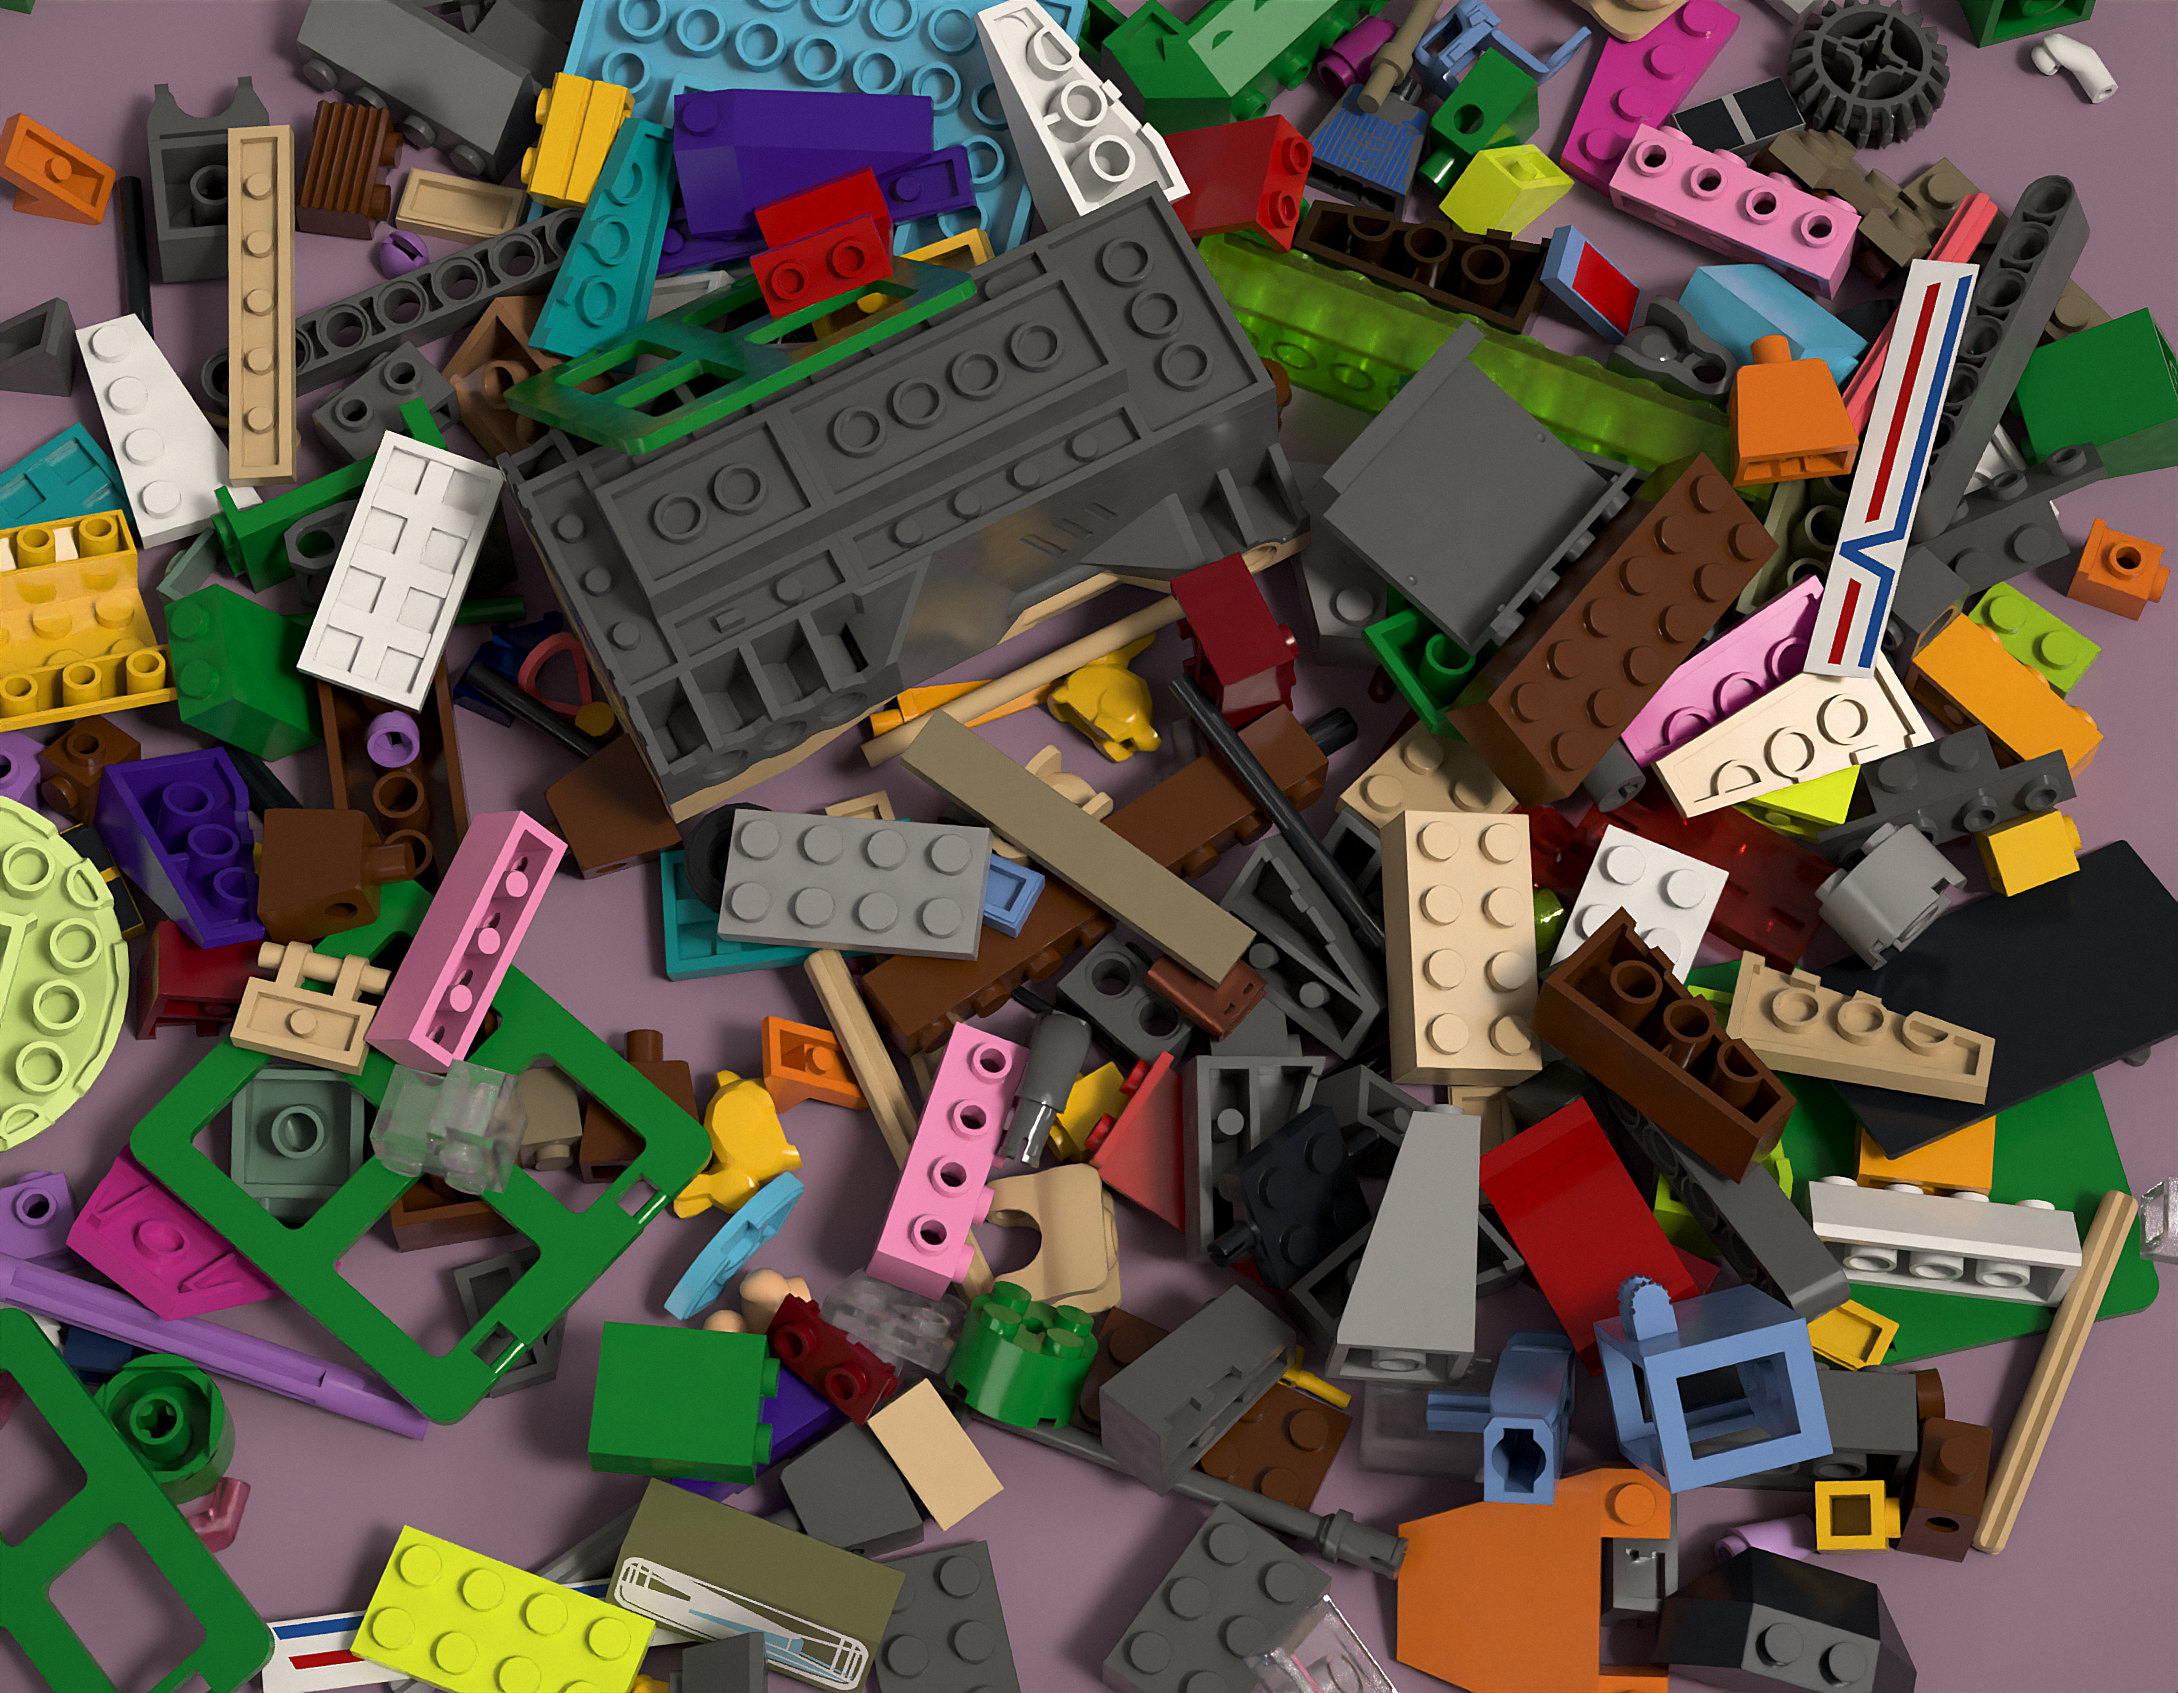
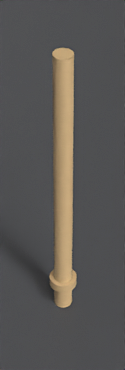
[861,595,1185,768]

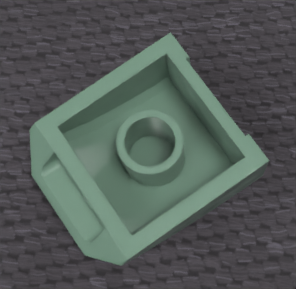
[231,1063,371,1223]

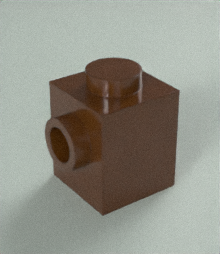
[40,714,141,828]

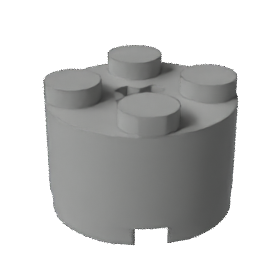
[1814,822,1967,970]

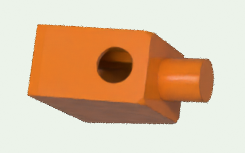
[1729,335,1859,487]

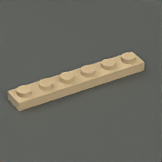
[228,125,297,487]

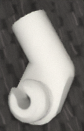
[2031,33,2118,103]

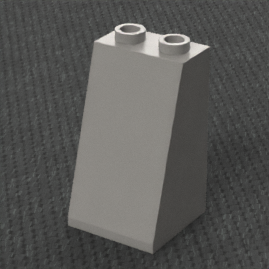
[1324,1104,1481,1386]

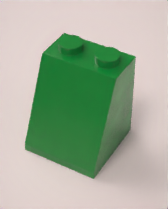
[2008,307,2178,480]

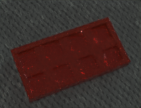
[1566,765,1840,975]

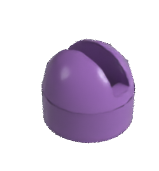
[379,230,430,280]
[367,710,419,768]

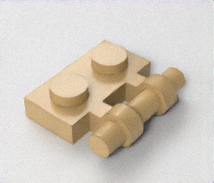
[230,941,393,1076]

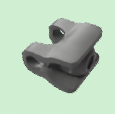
[1600,295,1739,451]

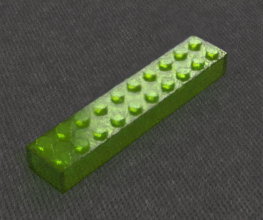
[1197,230,1777,524]

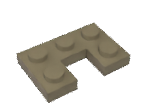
[1768,129,1946,267]

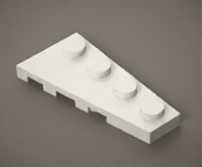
[75,313,263,549]

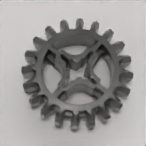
[1786,0,1950,151]

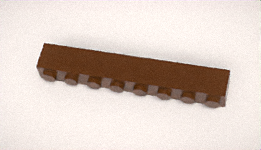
[862,703,1329,1059]

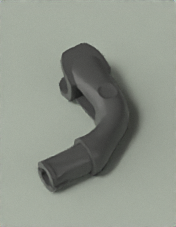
[998,1009,1093,1168]

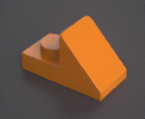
[0,113,118,226]
[761,1015,869,1114]

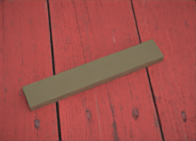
[899,708,1257,989]

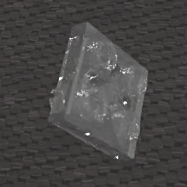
[819,1264,968,1399]

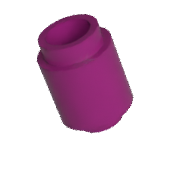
[1317,16,1399,100]

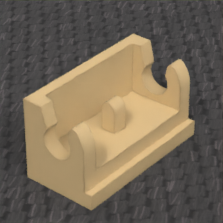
[866,1377,1004,1532]

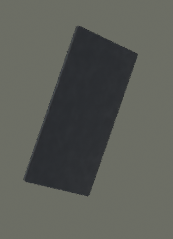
[1811,840,2178,1160]

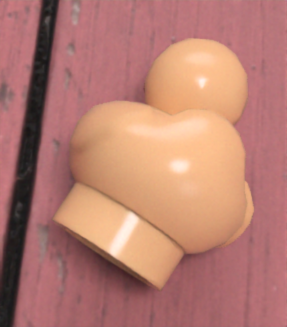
[702,1268,811,1335]

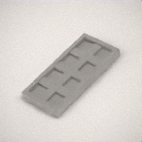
[717,809,994,961]

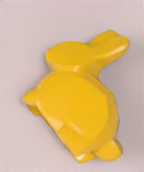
[1047,631,1163,763]
[674,1070,803,1219]

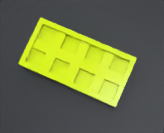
[350,1525,657,1693]

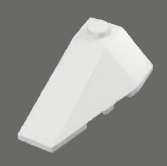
[973,0,1190,232]

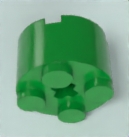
[945,1281,1098,1429]
[94,1354,235,1505]

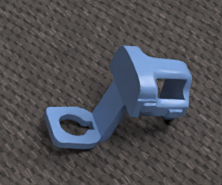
[1412,0,1592,102]

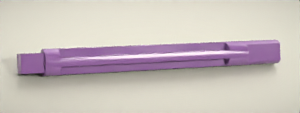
[0,1252,430,1441]

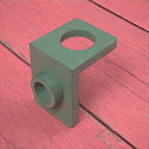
[156,527,224,613]

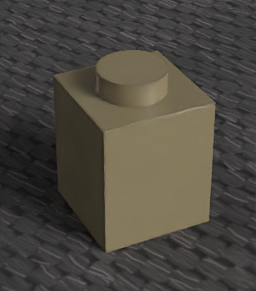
[509,1065,584,1171]

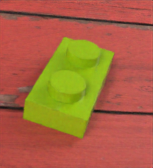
[1967,581,2102,701]

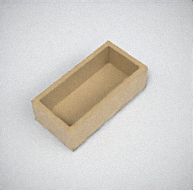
[1380,810,1542,1086]

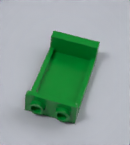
[210,397,449,594]

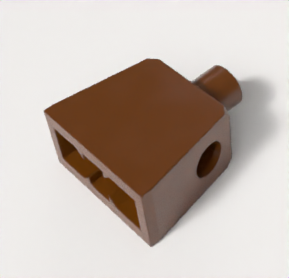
[543,732,684,880]
[257,808,416,946]
[579,1029,708,1184]
[1896,1416,1993,1563]

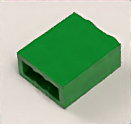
[164,583,324,763]
[588,1321,780,1485]

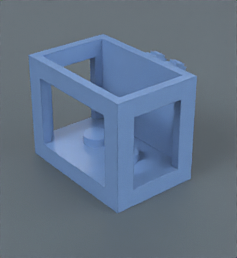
[1593,1273,1833,1494]

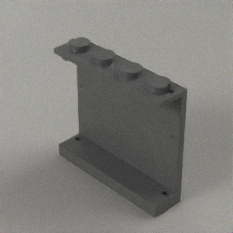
[1300,319,1638,657]

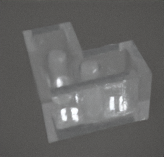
[369,1058,529,1195]

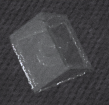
[1243,1594,1398,1693]

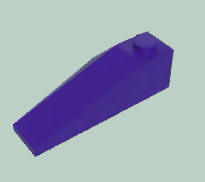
[673,89,934,239]
[93,746,265,950]

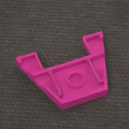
[65,1118,341,1322]

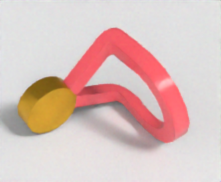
[517,632,618,742]

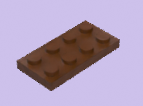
[1056,1306,1353,1541]

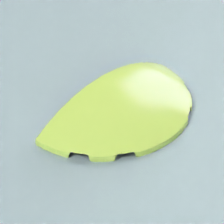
[0,795,130,1153]

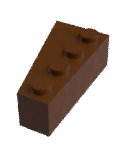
[1527,906,1797,1185]

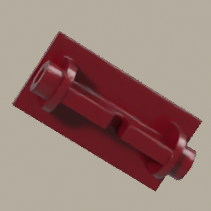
[764,1293,901,1426]

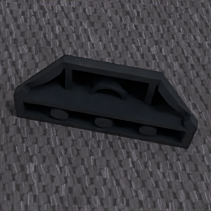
[1649,1546,1917,1693]

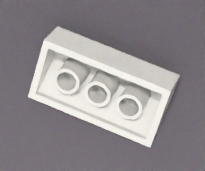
[1799,1176,2082,1308]

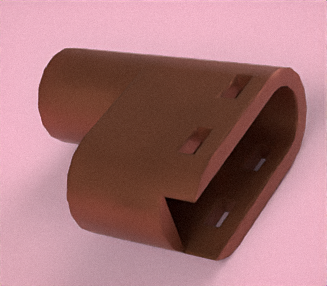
[1144,953,1268,1043]

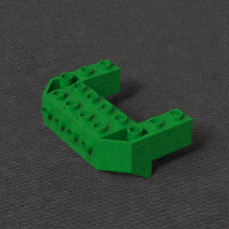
[1077,0,1390,136]

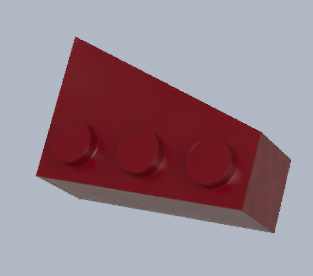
[1169,552,1299,750]
[136,918,327,1040]

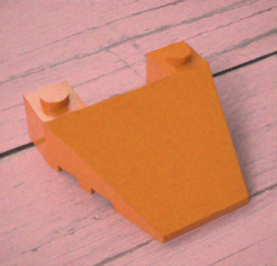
[1397,1461,1671,1693]

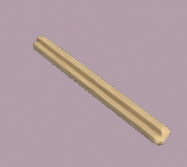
[804,948,994,1305]
[1970,1190,2139,1555]

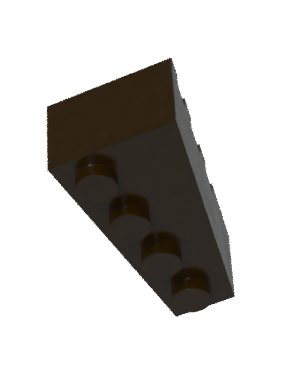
[1285,199,1552,374]

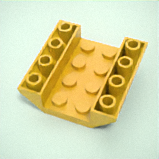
[0,509,178,732]

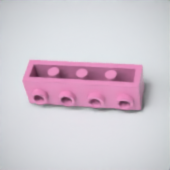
[1609,123,1864,301]
[364,810,568,1073]
[865,1022,1030,1302]

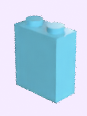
[1678,263,1870,396]

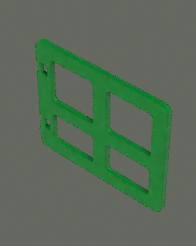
[503,255,977,456]
[130,880,713,1426]
[0,1308,275,1693]

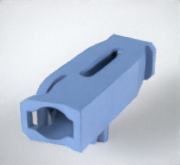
[1427,1328,1575,1505]

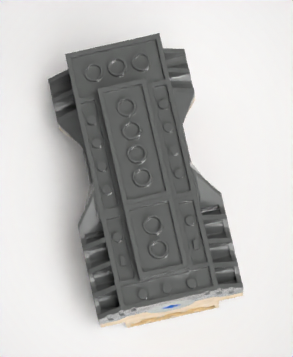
[495,180,1311,824]

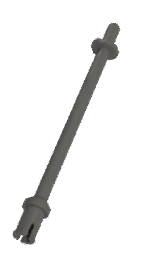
[904,1370,1409,1580]

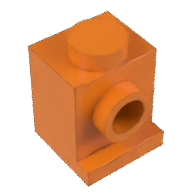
[2066,517,2171,621]

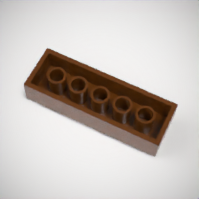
[1444,451,1780,809]

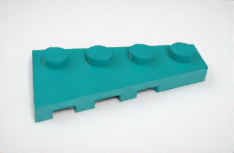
[527,117,678,375]

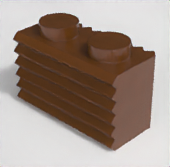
[295,100,403,240]

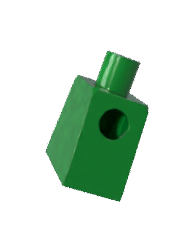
[1416,46,1540,196]

